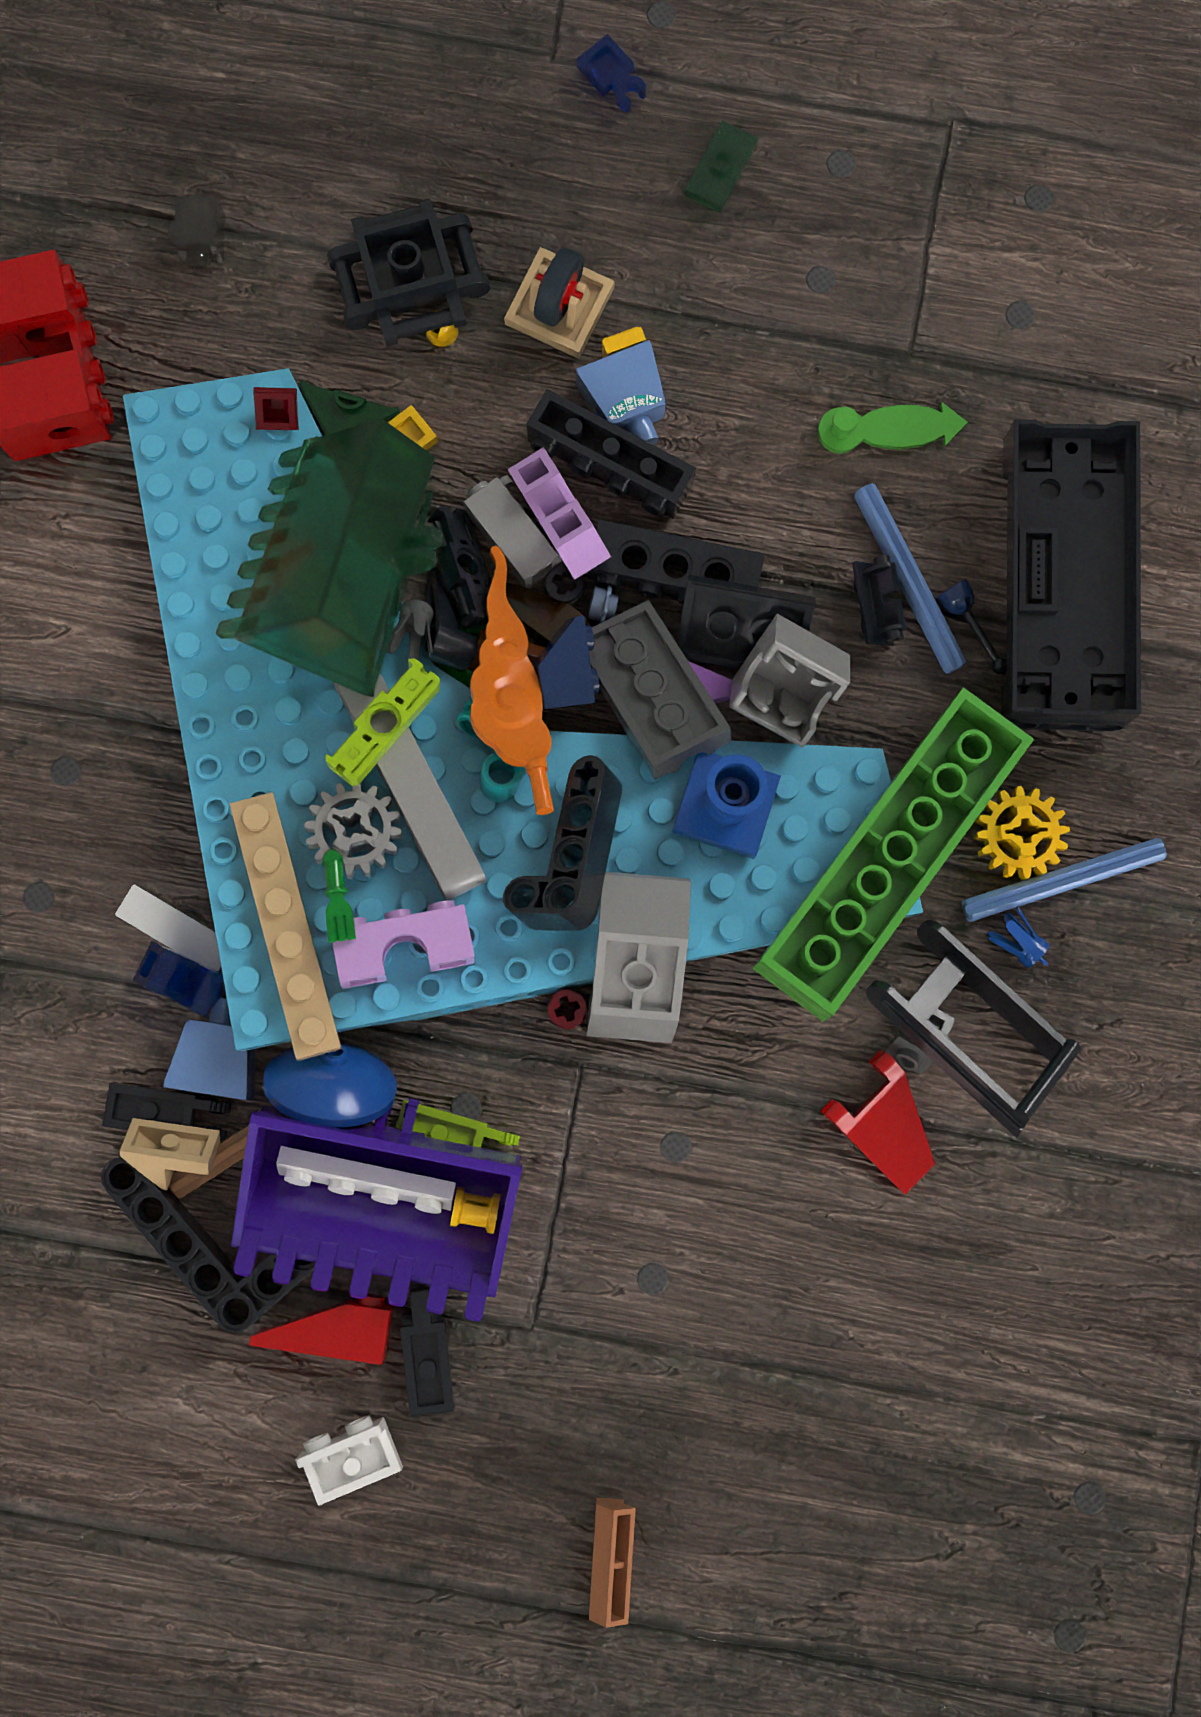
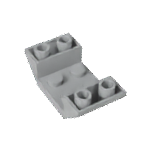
[586,872,691,1043]

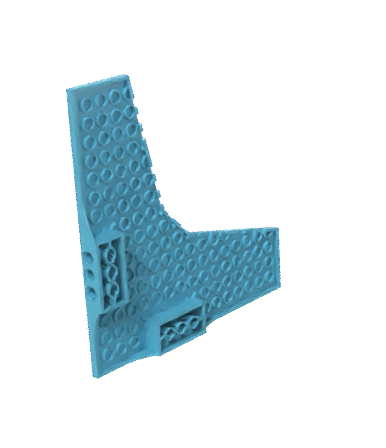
[123,368,923,1052]

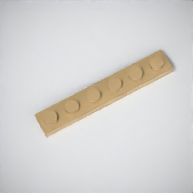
[229,792,342,1061]

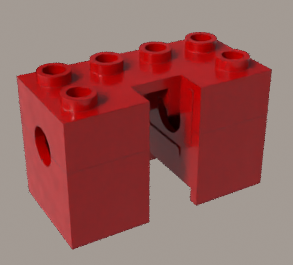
[0,249,115,461]

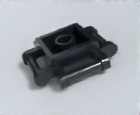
[327,198,490,347]

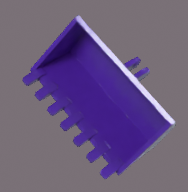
[231,1098,523,1322]

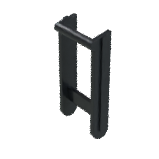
[866,920,1081,1138]

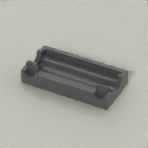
[589,600,731,780]

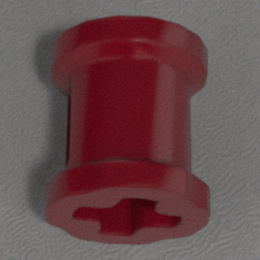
[548,989,587,1030]

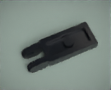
[102,1083,231,1140]

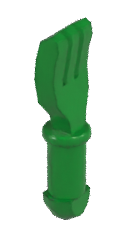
[322,849,356,943]

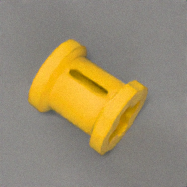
[450,1186,501,1234]

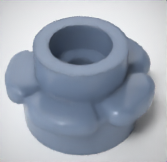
[587,585,619,624]

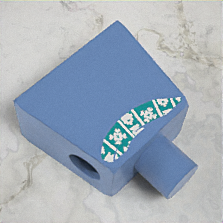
[576,340,665,445]

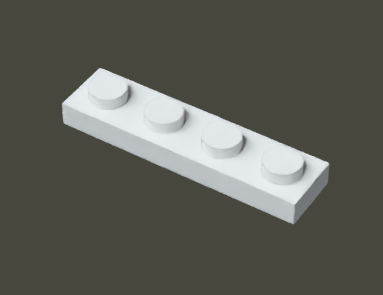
[276,1146,456,1214]

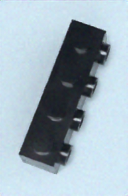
[526,389,696,519]

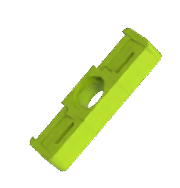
[325,658,440,786]

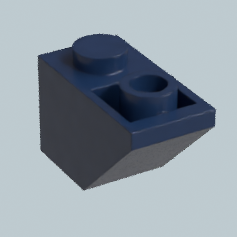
[532,616,599,709]

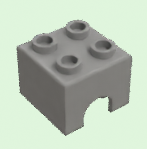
[729,614,850,748]

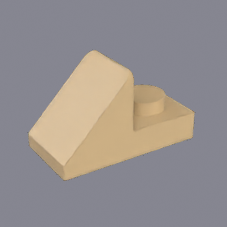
[120,1118,220,1191]

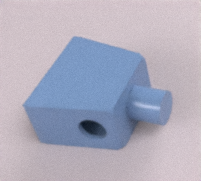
[163,997,255,1100]

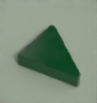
[297,380,401,453]

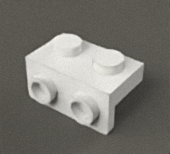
[295,1415,403,1506]

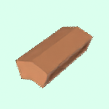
[589,1497,636,1628]

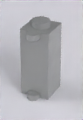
[463,475,563,589]

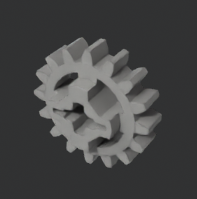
[304,783,402,879]

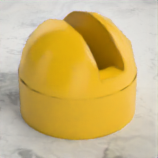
[426,309,459,347]

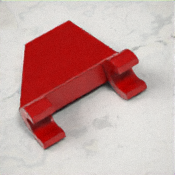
[820,1049,935,1195]

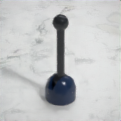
[937,579,1006,674]

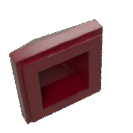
[253,387,299,431]

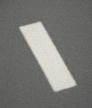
[115,885,221,974]

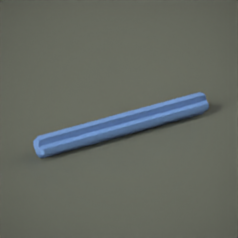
[854,483,966,674]
[962,838,1167,922]

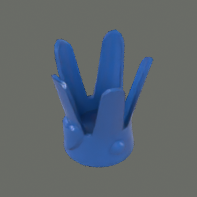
[987,906,1050,969]

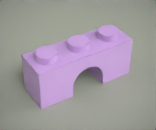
[508,447,611,580]
[332,900,475,989]

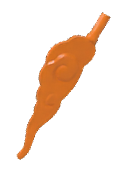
[470,546,554,815]

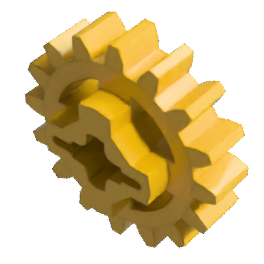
[973,786,1070,880]

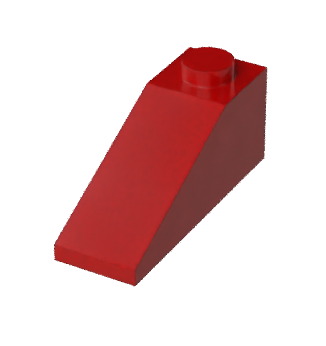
[249,1294,394,1365]

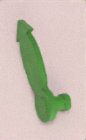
[817,402,968,454]

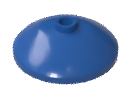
[263,1042,397,1127]

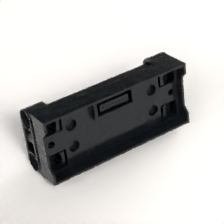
[1001,419,1141,731]

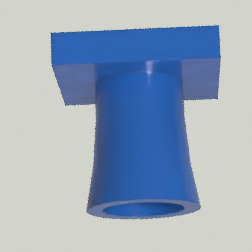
[672,752,781,859]

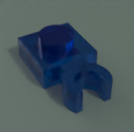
[577,34,647,112]

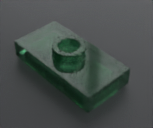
[685,120,759,213]

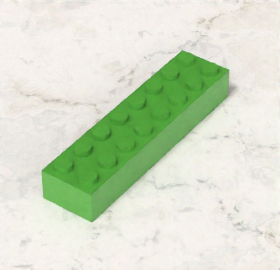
[752,687,1034,1022]

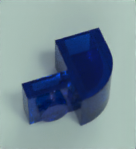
[133,941,223,1016]

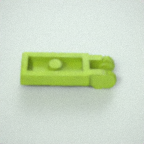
[396,1100,520,1148]

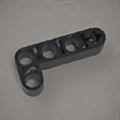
[503,755,622,931]

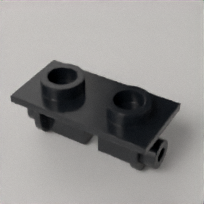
[852,555,907,646]

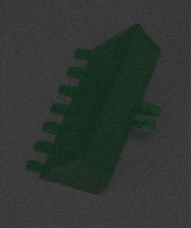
[216,419,444,697]

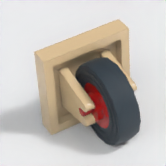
[504,247,615,359]

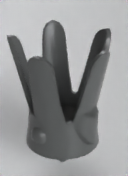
[388,599,434,660]

